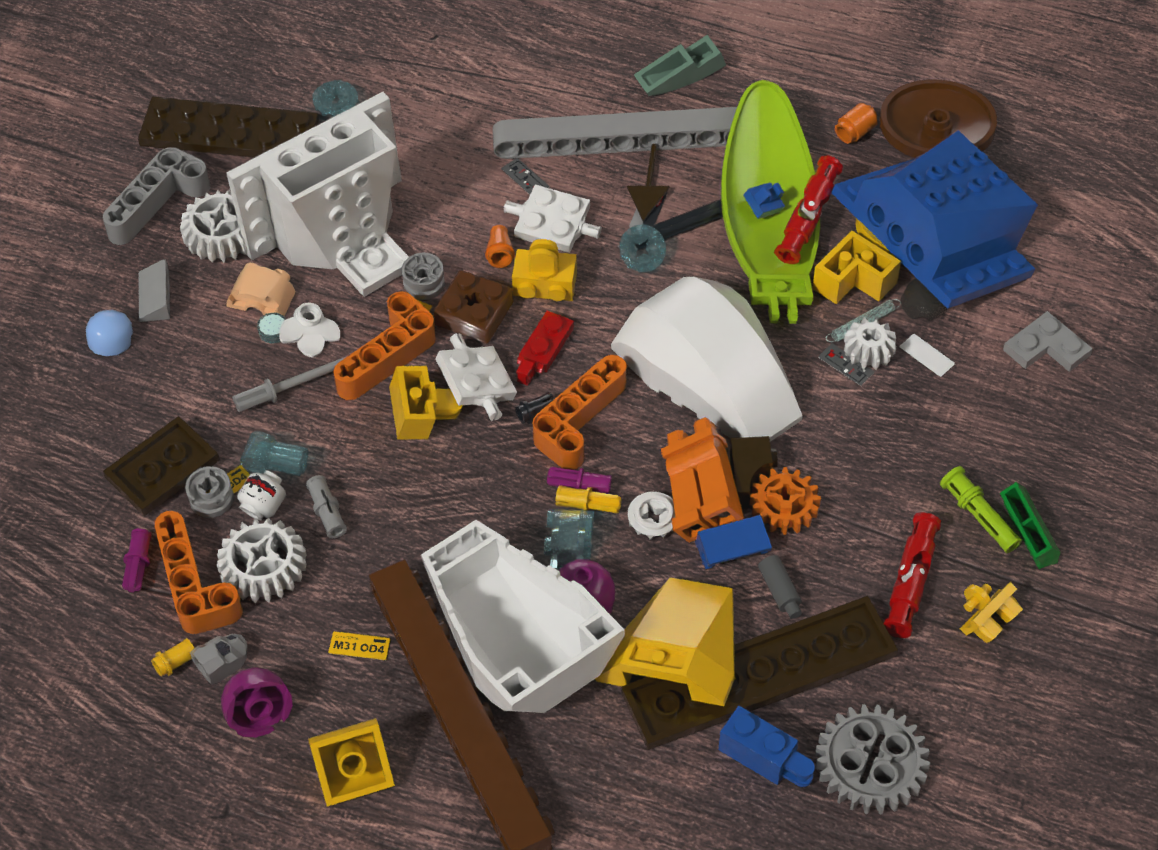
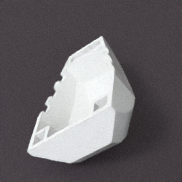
[611,277,803,442]
[421,520,625,713]

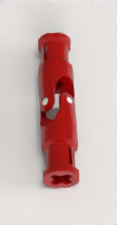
[774,155,843,264]
[884,512,941,638]

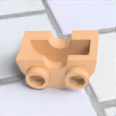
[227,263,296,319]

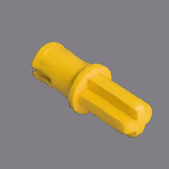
[555,485,621,513]

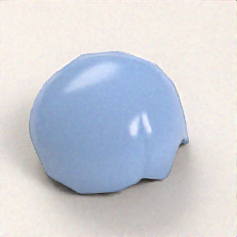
[86,310,133,356]

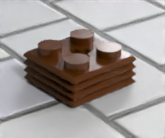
[433,270,514,344]

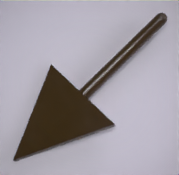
[627,144,670,222]

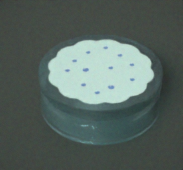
[257,313,286,343]

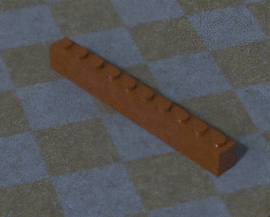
[369,559,555,850]

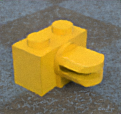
[512,239,577,301]
[389,366,463,440]

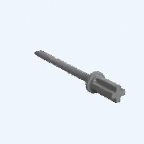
[232,356,347,412]

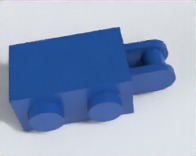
[718,706,815,787]

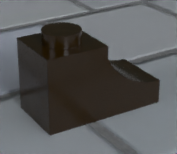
[730,436,778,509]

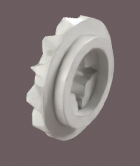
[628,492,675,540]

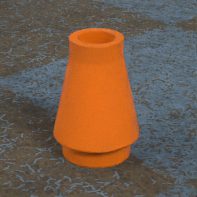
[485,225,515,268]

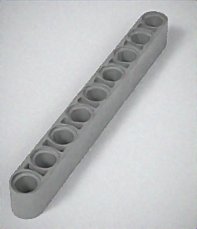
[492,107,737,159]

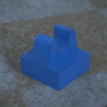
[743,182,785,219]

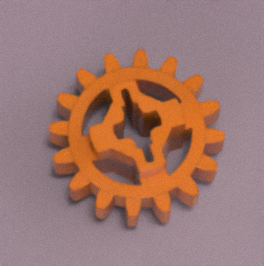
[749,467,821,535]

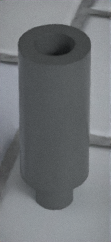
[758,555,802,619]

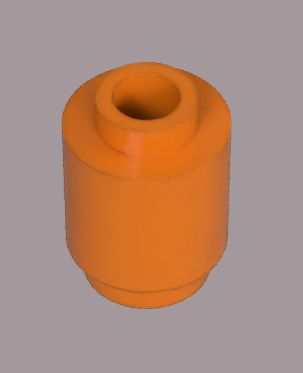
[835,103,877,144]

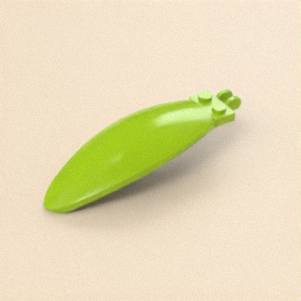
[721,80,820,324]

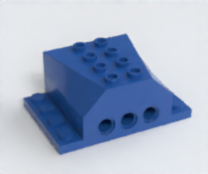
[832,130,1038,309]

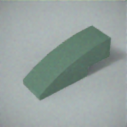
[634,35,726,96]

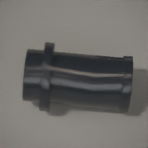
[515,392,555,424]

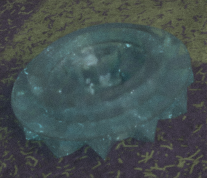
[313,80,358,117]
[618,224,666,273]

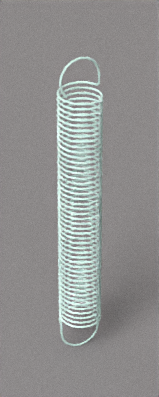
[826,299,901,342]

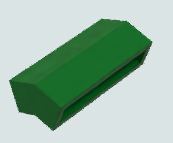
[1000,482,1061,569]

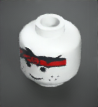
[237,470,286,521]

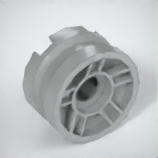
[401,252,445,300]
[185,466,234,518]

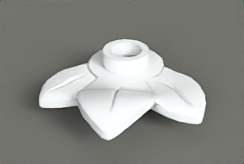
[279,302,340,358]

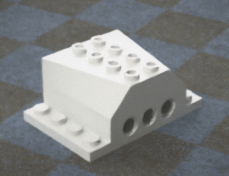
[226,92,402,269]

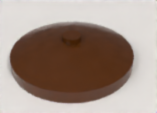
[880,79,997,158]

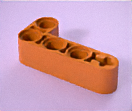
[333,291,436,400]
[532,355,627,470]
[155,511,243,634]

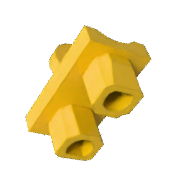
[960,582,1023,643]

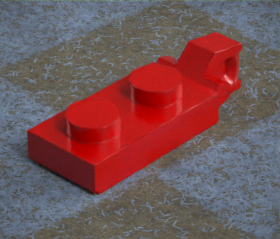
[516,310,574,386]

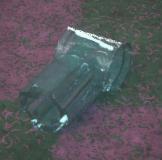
[240,431,309,476]

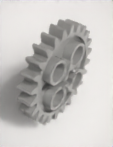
[815,704,930,815]

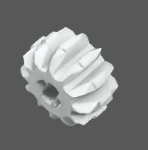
[844,317,897,370]

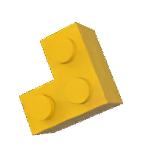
[812,231,901,304]

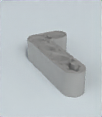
[103,147,210,245]

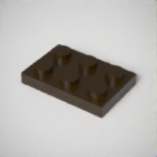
[103,416,220,516]

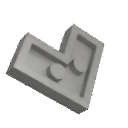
[1003,311,1093,372]

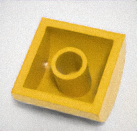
[308,718,395,806]

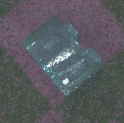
[544,509,594,569]

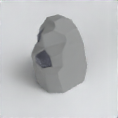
[190,634,247,685]

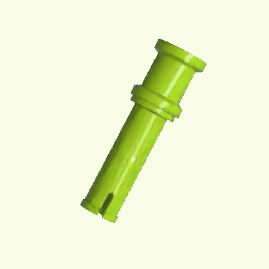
[940,466,1022,554]

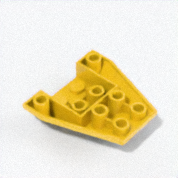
[595,577,735,706]

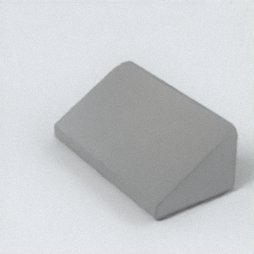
[139,259,170,322]

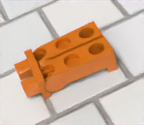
[661,417,744,543]

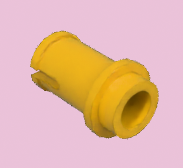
[151,638,194,677]

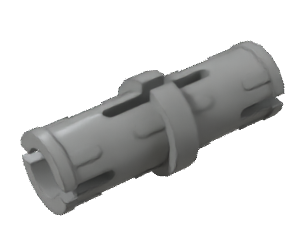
[306,475,347,539]

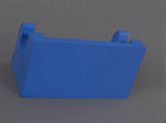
[695,515,772,569]

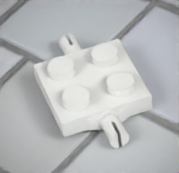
[504,185,602,253]
[435,333,517,421]

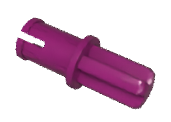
[547,467,612,494]
[122,528,152,593]

